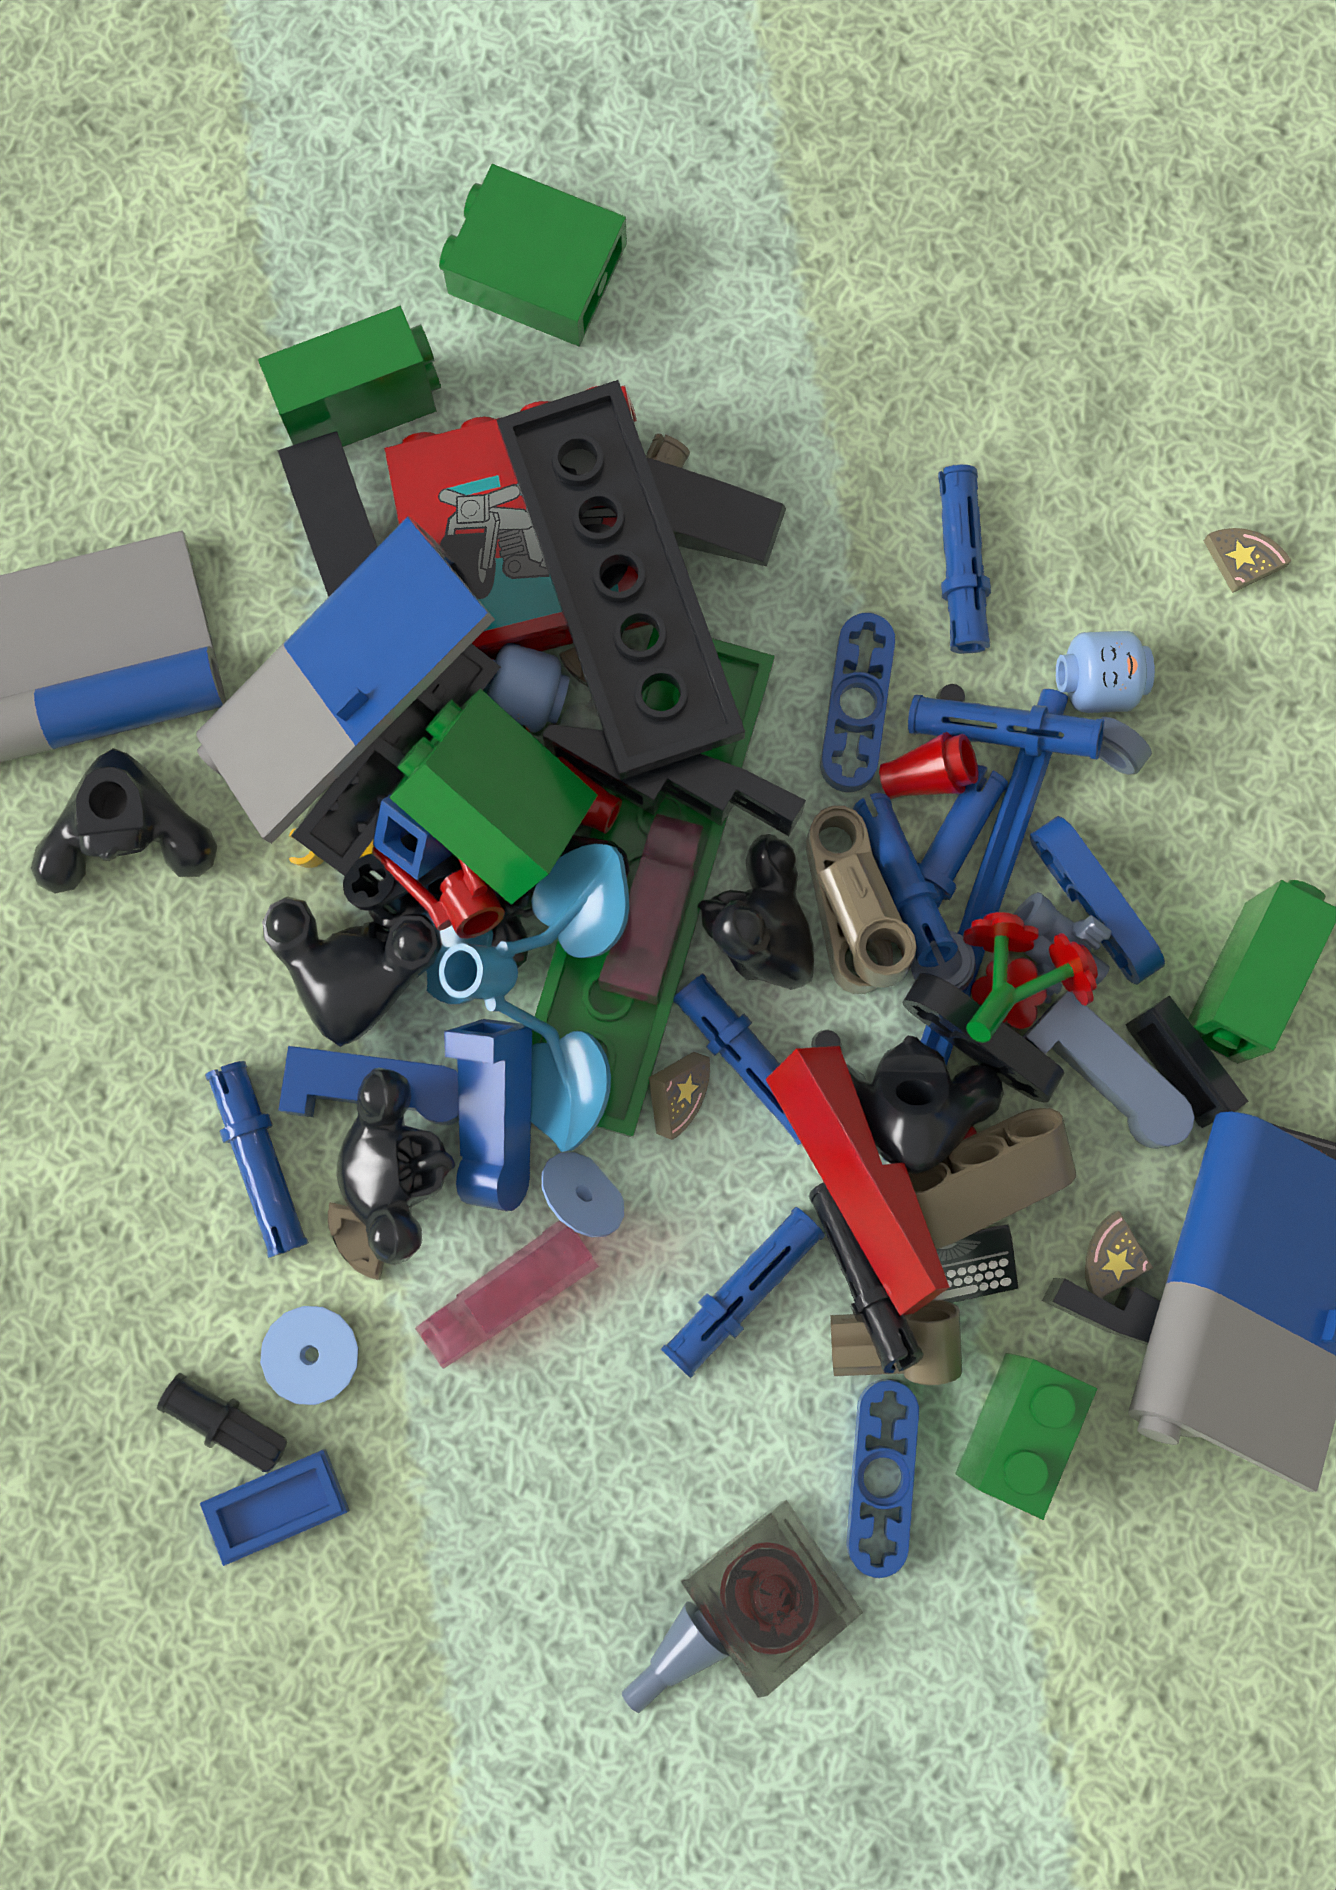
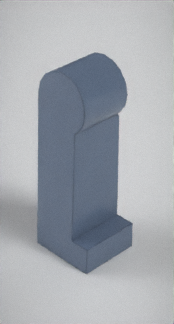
[1022,991,1194,1149]

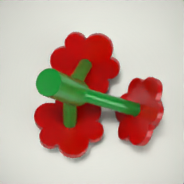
[963,912,1098,1043]

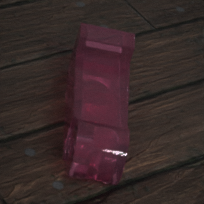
[598,814,704,1005]
[415,1220,600,1370]

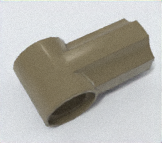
[818,851,916,988]
[830,1299,962,1385]

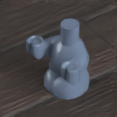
[1013,892,1111,1004]

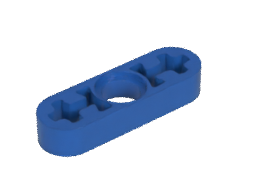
[820,613,895,792]
[1030,816,1165,985]
[846,1379,919,1578]

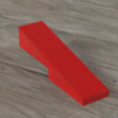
[765,1046,950,1316]

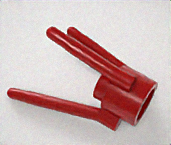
[372,847,505,939]

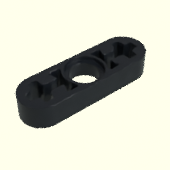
[902,973,1064,1103]

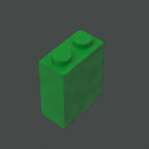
[439,164,627,347]
[258,305,441,447]
[389,689,598,904]
[1188,880,1336,1064]
[955,1353,1098,1520]

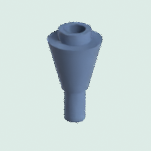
[622,1601,732,1713]

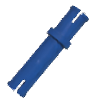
[938,464,991,654]
[908,695,1105,760]
[917,765,1009,902]
[853,793,958,967]
[673,973,801,1145]
[205,1061,309,1258]
[661,1207,826,1379]

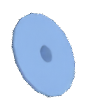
[541,1152,624,1238]
[260,1306,358,1405]

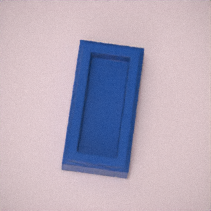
[200,1448,350,1566]

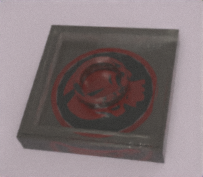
[680,1500,863,1698]

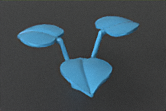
[425,844,629,1152]

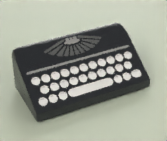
[935,1224,1019,1303]

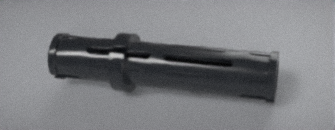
[809,1182,924,1374]

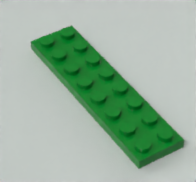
[532,627,775,1138]

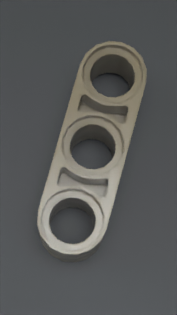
[806,806,893,994]
[908,1108,1076,1249]

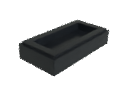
[1125,995,1249,1128]

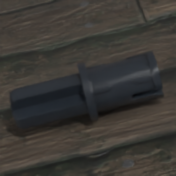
[157,1373,287,1472]

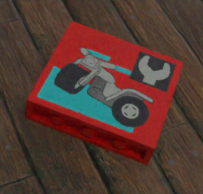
[384,385,650,660]

